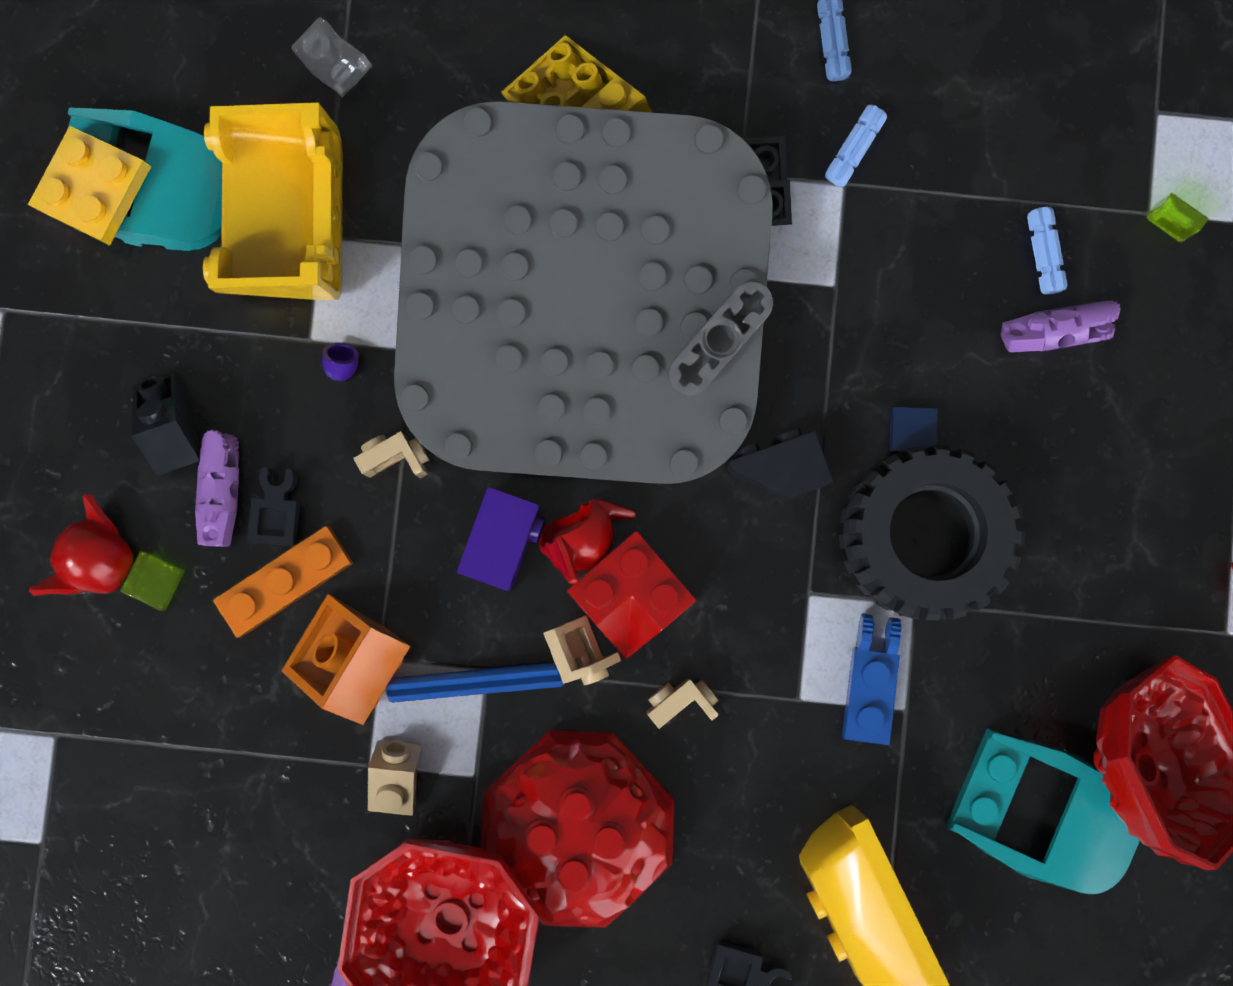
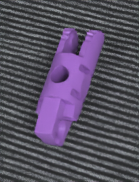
[1001,300,1121,352]
[195,429,240,547]

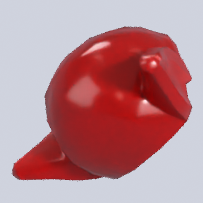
[29,493,134,596]
[539,499,636,584]

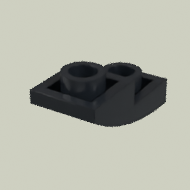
[743,136,792,226]

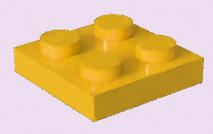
[28,126,151,246]

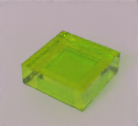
[1146,193,1209,242]
[120,551,185,611]

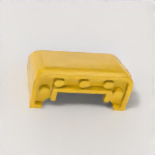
[203,103,343,300]

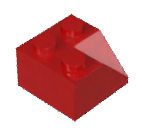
[567,531,697,659]

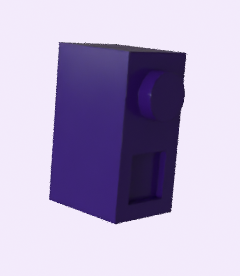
[456,487,546,591]

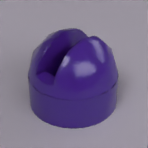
[322,342,359,381]

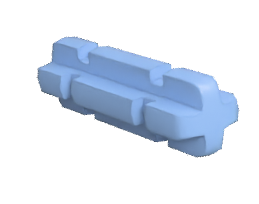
[825,105,887,187]
[1027,207,1068,294]

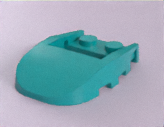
[67,107,222,251]
[945,728,1140,894]

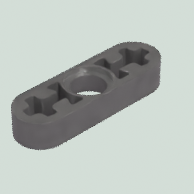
[669,282,773,395]

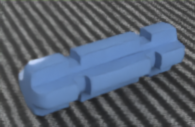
[817,0,852,81]

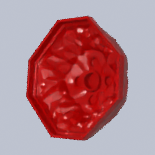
[1094,655,1233,870]
[481,730,674,928]
[337,839,540,986]

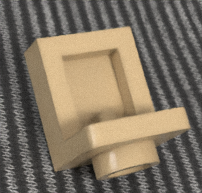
[353,431,430,478]
[543,615,621,686]
[646,677,719,729]
[368,740,421,816]

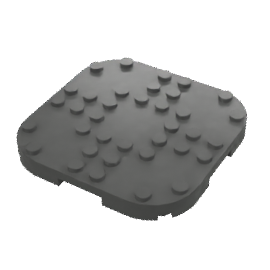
[394,102,773,484]

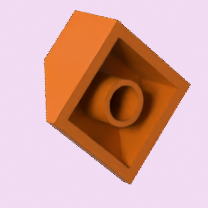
[281,594,410,725]

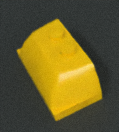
[799,805,950,986]

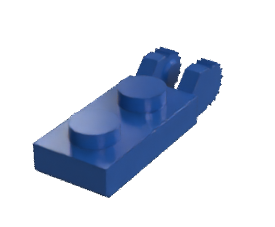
[842,614,902,745]

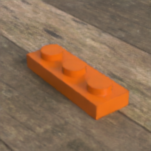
[213,526,353,638]

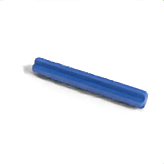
[386,662,564,703]

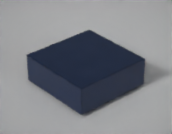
[889,407,938,453]

